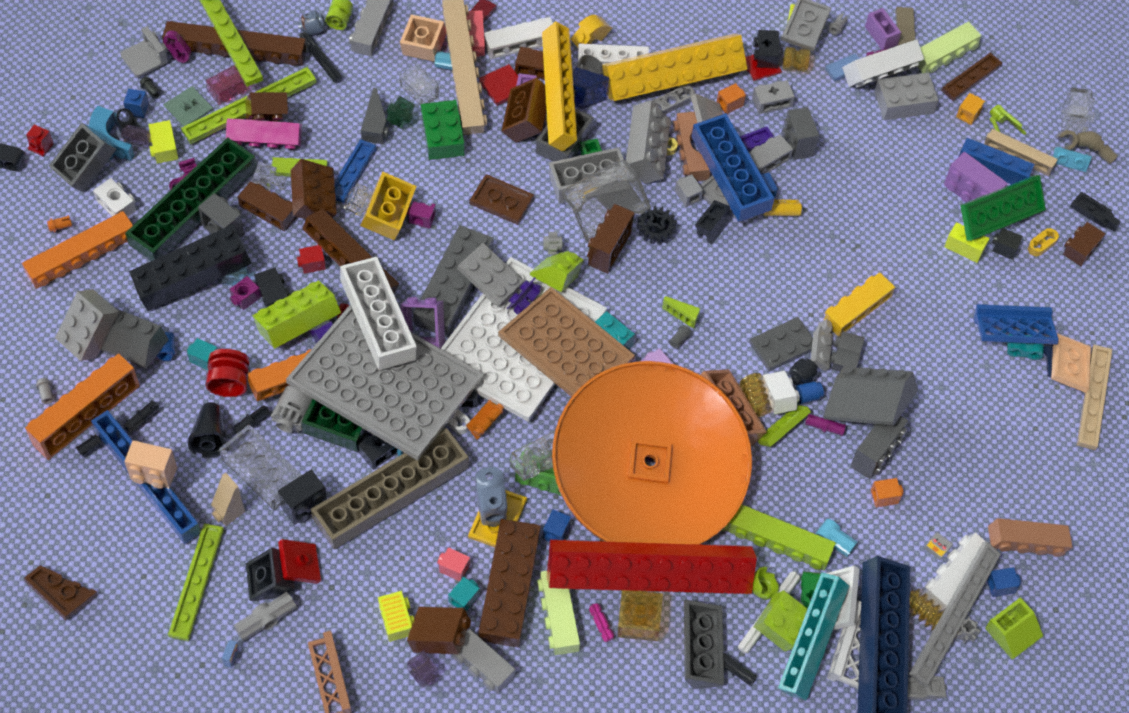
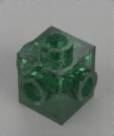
[386,96,415,129]

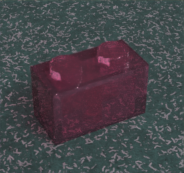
[205,65,249,105]

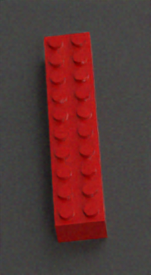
[546,540,757,594]

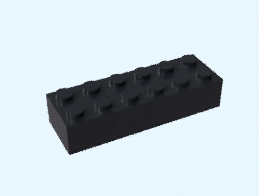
[129,224,252,311]

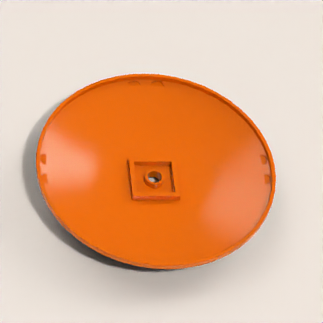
[552,361,752,545]

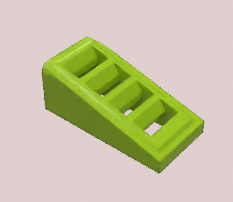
[662,296,700,328]

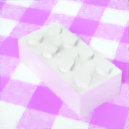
[842,39,924,88]

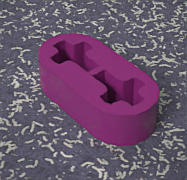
[163,30,191,63]

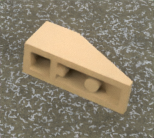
[211,473,245,526]

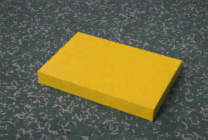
[468,490,527,548]

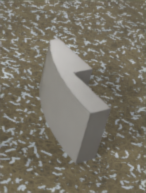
[907,676,946,700]

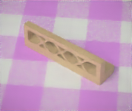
[984,129,1058,176]

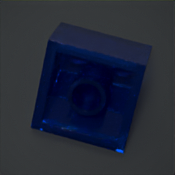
[572,67,609,109]

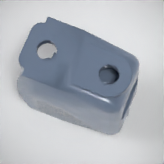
[475,467,507,527]

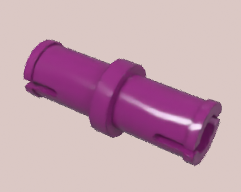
[805,413,846,436]

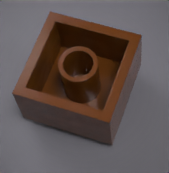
[245,92,288,122]

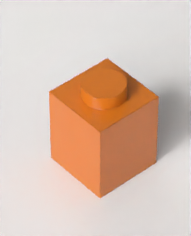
[716,83,746,114]
[871,478,903,508]

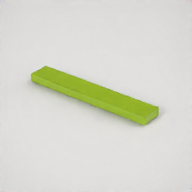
[168,523,224,642]

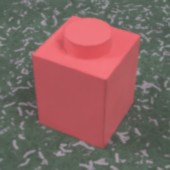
[437,547,470,581]

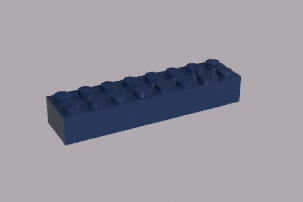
[857,556,910,713]

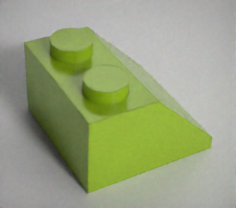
[529,251,584,292]

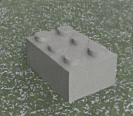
[874,73,939,120]
[55,289,119,361]

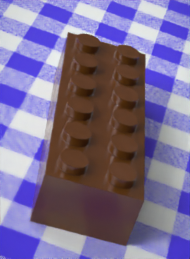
[479,519,541,648]

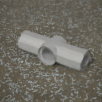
[234,592,297,641]

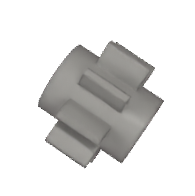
[543,232,562,255]
[955,617,980,644]

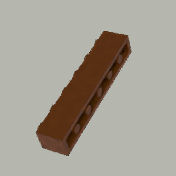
[302,209,399,294]

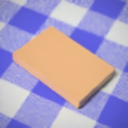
[1051,333,1091,393]

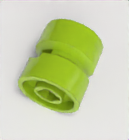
[325,0,353,30]

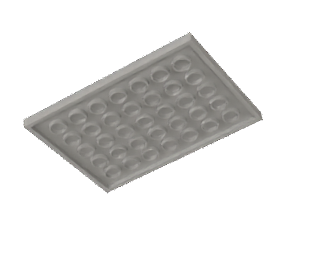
[286,304,483,460]

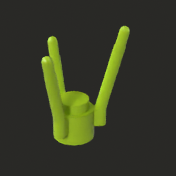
[989,104,1026,135]

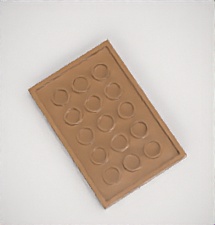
[498,287,635,397]

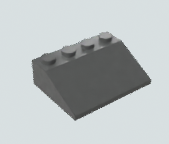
[823,366,918,425]

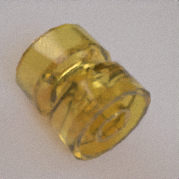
[782,47,810,72]

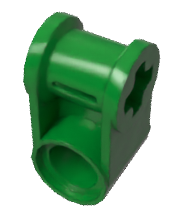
[801,571,821,609]

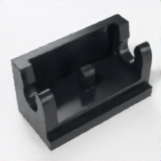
[695,200,731,244]

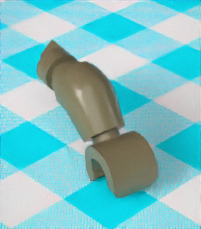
[1056,130,1118,164]

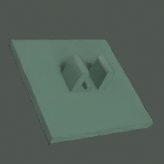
[163,86,214,127]

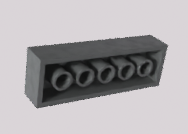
[413,225,494,338]

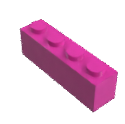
[226,118,302,149]

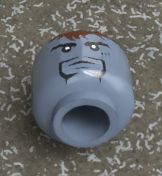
[299,11,326,36]

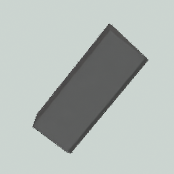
[684,599,724,689]

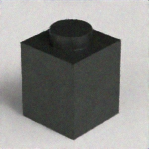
[992,228,1023,260]

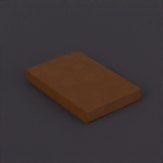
[469,174,535,225]

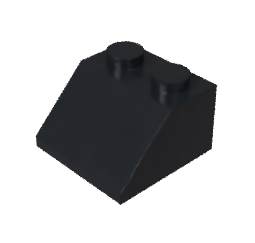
[246,548,295,601]

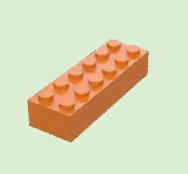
[25,353,140,460]

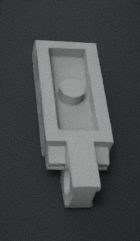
[811,319,832,371]

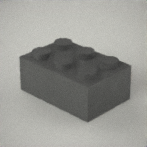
[536,109,594,162]
[49,122,117,192]
[850,416,908,479]

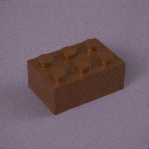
[501,78,547,143]
[290,159,337,219]
[587,204,634,274]

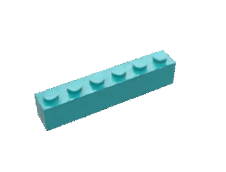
[778,572,849,701]

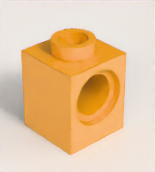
[956,93,985,125]

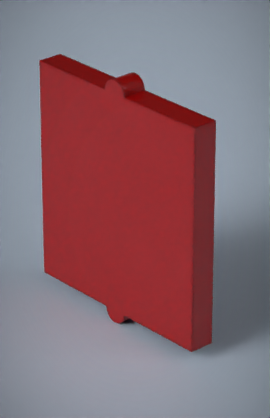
[745,55,782,81]

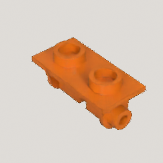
[466,400,504,440]

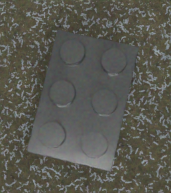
[749,317,813,372]

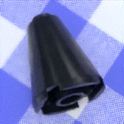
[187,402,228,458]

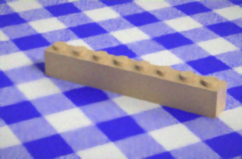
[442,0,487,135]

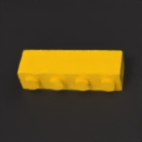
[824,272,895,336]

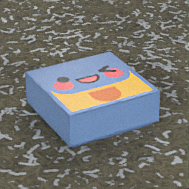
[222,640,239,668]

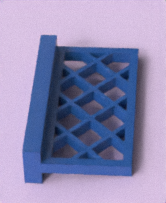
[973,304,1059,344]

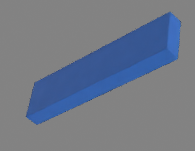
[334,139,377,203]

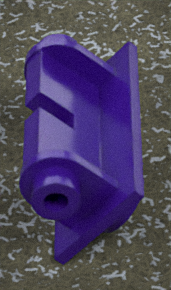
[506,277,541,315]

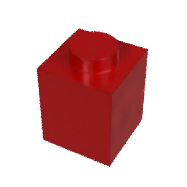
[296,245,326,274]

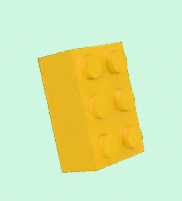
[360,172,417,240]

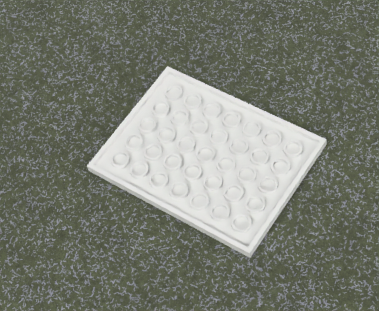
[441,257,607,422]

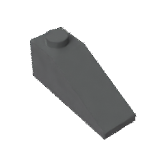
[361,88,389,145]

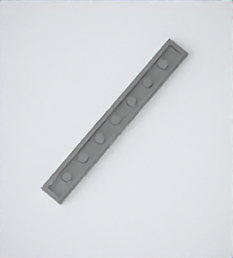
[909,542,1001,687]

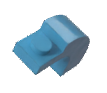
[89,105,135,161]

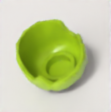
[752,567,779,600]

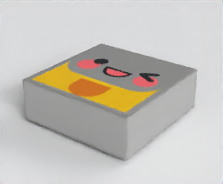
[924,532,953,560]

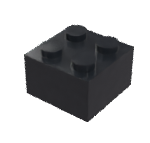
[277,469,327,525]

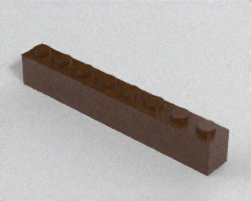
[162,21,307,66]

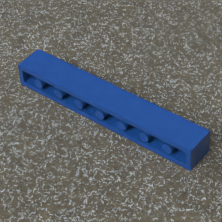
[91,410,201,545]

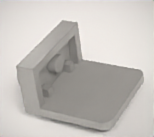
[120,26,168,77]

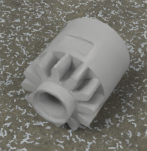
[271,386,313,433]

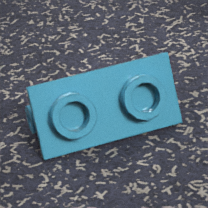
[1053,147,1092,172]

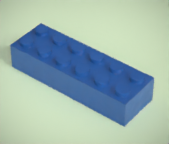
[692,114,774,222]

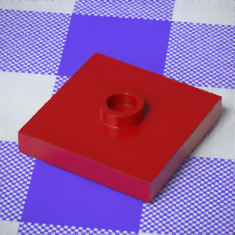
[278,539,321,584]

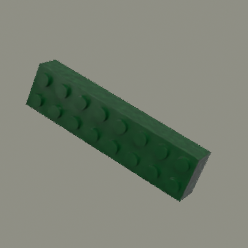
[125,137,257,261]

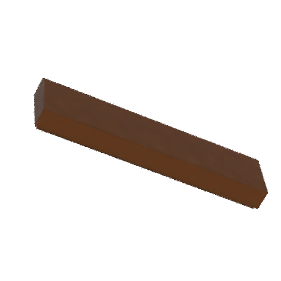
[941,52,1003,102]

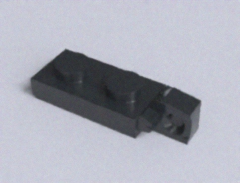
[1070,192,1121,232]

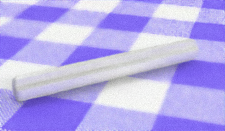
[738,571,800,654]

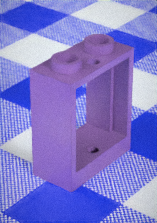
[400,297,445,349]

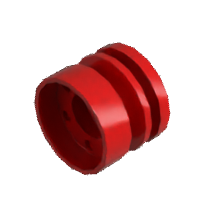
[205,349,250,397]

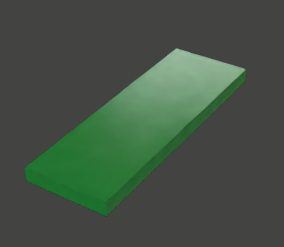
[960,175,1046,241]

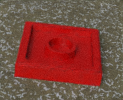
[479,64,518,106]

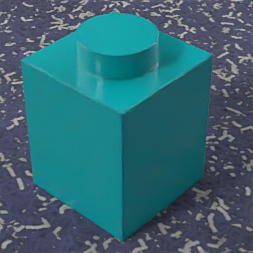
[187,338,218,370]
[448,577,480,612]

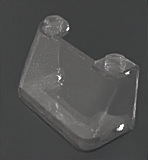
[562,160,651,242]

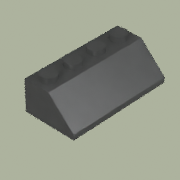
[101,308,169,369]

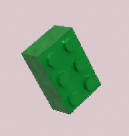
[421,100,464,160]

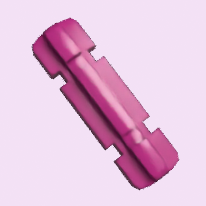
[589,603,614,642]

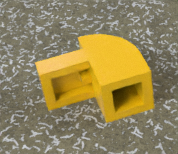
[570,14,612,48]

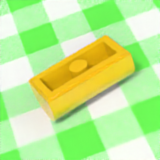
[763,199,802,216]

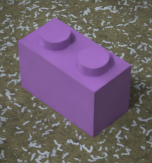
[865,8,901,50]

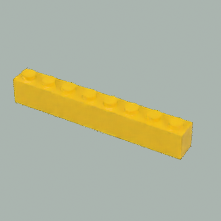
[542,21,577,151]

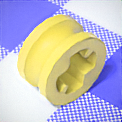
[667,137,678,156]

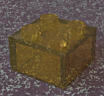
[617,590,663,642]

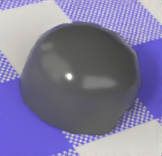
[576,55,603,81]

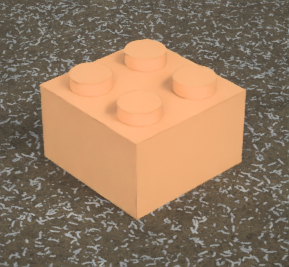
[400,15,446,62]
[124,440,177,489]

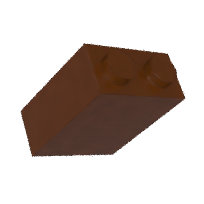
[407,607,471,654]

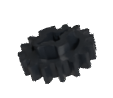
[637,206,677,244]

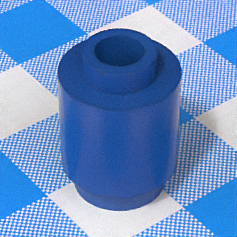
[796,381,824,404]

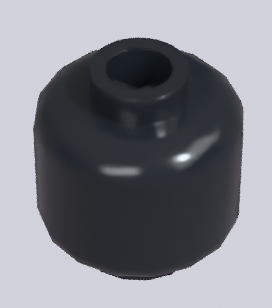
[789,358,818,386]

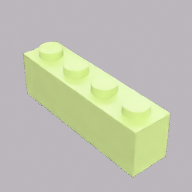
[916,21,982,73]
[537,571,580,655]

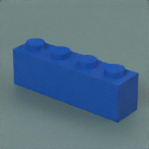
[959,138,1035,184]

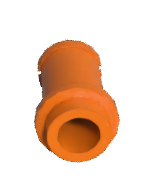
[47,215,72,233]

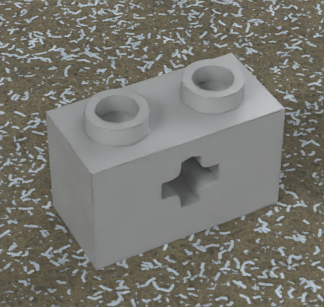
[752,80,795,114]

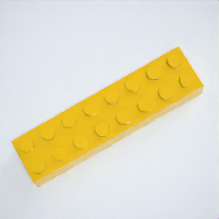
[602,33,747,101]

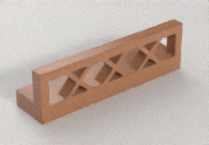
[308,631,351,713]

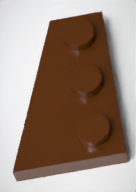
[24,565,98,621]

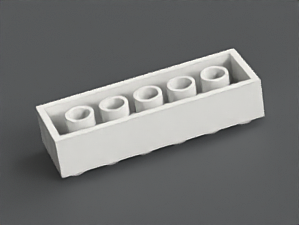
[340,257,417,370]

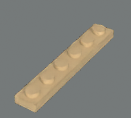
[1076,345,1112,450]

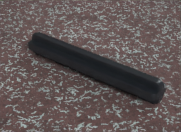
[299,31,342,83]

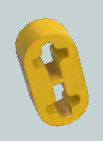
[1028,228,1059,256]

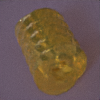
[739,373,772,417]
[909,588,945,632]

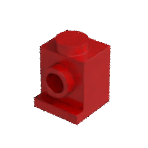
[26,124,54,157]

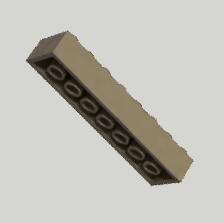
[311,428,469,550]

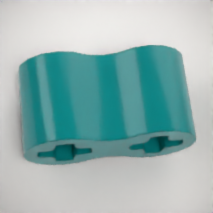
[1007,334,1044,360]

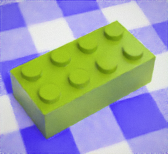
[252,280,341,349]

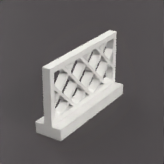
[827,600,861,689]

